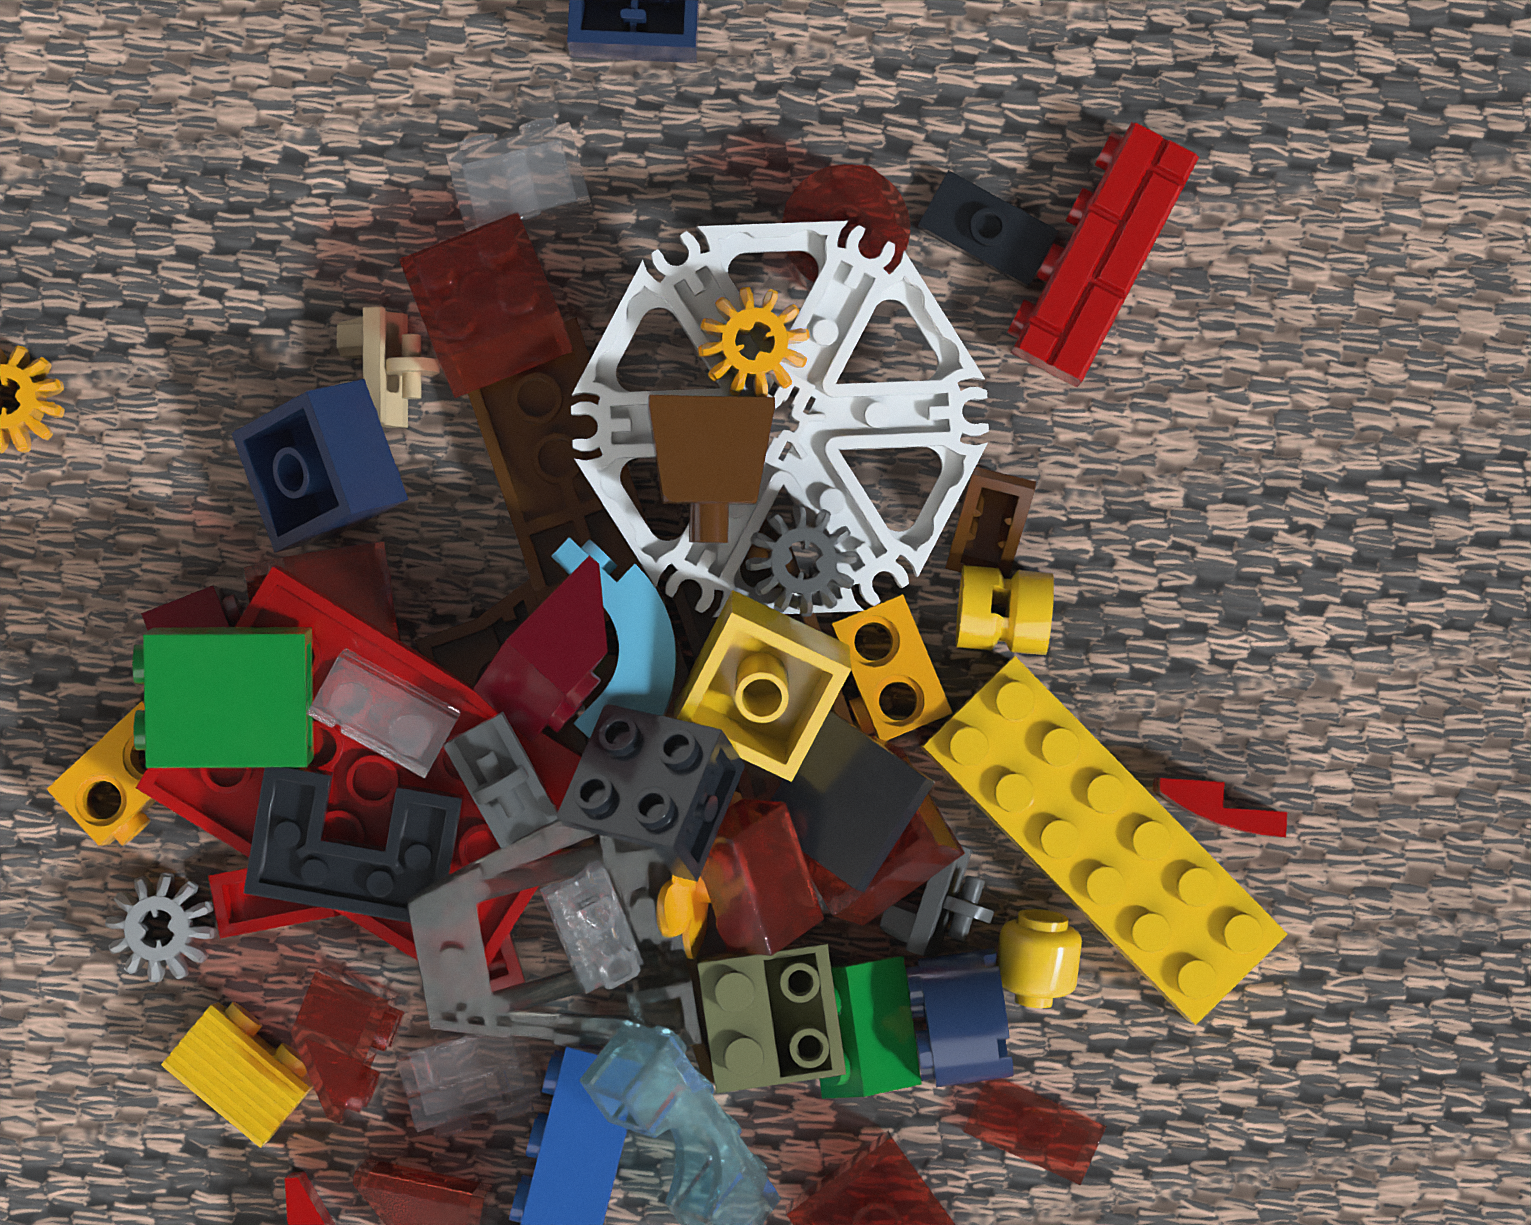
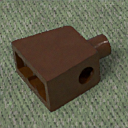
[647,395,775,543]

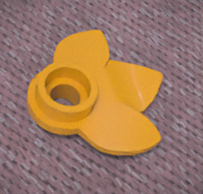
[656,848,729,959]

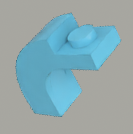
[551,537,677,738]

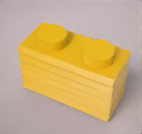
[161,1002,316,1148]

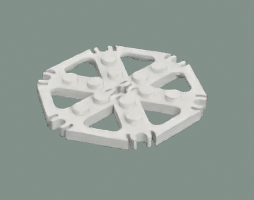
[571,221,989,617]

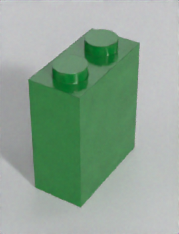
[132,627,314,768]

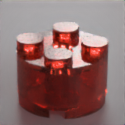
[782,164,910,291]

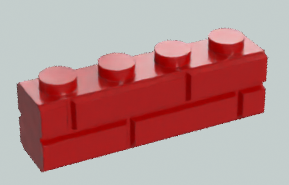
[1007,122,1199,388]

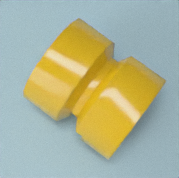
[956,565,1054,655]

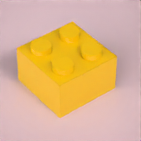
[674,590,851,782]

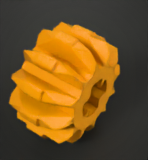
[698,287,810,397]
[0,345,65,454]

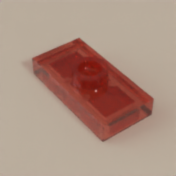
[962,1078,1107,1185]

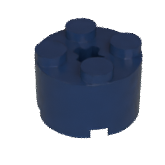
[906,948,1014,1088]

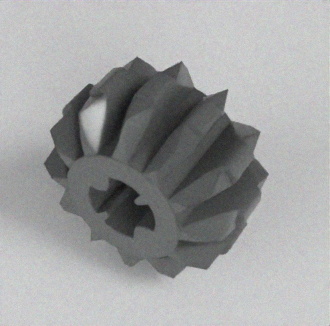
[746,505,859,617]

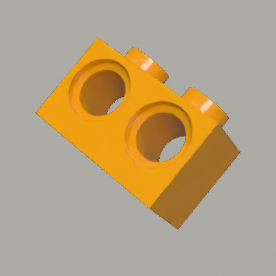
[830,594,952,743]
[47,701,156,846]

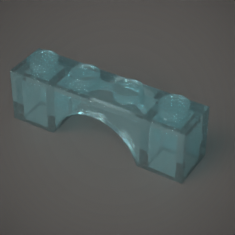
[579,1020,782,1225]

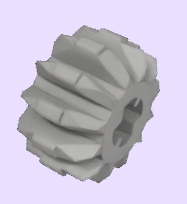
[105,873,217,983]

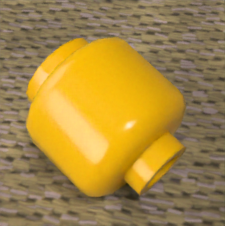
[996,909,1082,1008]

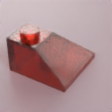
[352,1158,493,1225]

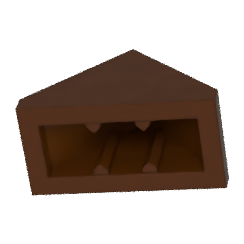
[945,467,1036,579]

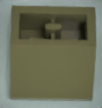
[697,943,846,1094]

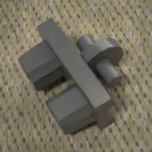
[443,711,558,849]
[880,839,994,957]

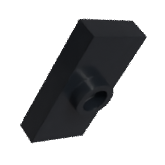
[917,170,1059,289]

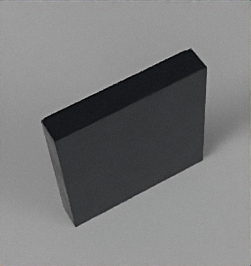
[758,710,935,892]

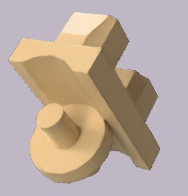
[337,307,440,428]

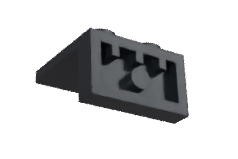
[557,704,745,882]

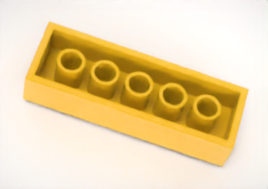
[920,656,1288,1025]

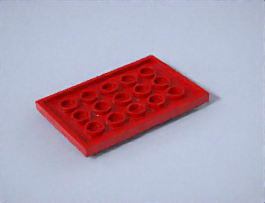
[135,564,583,993]

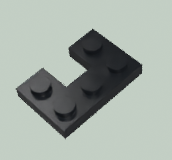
[243,767,464,928]

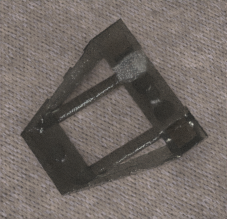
[408,819,702,1055]

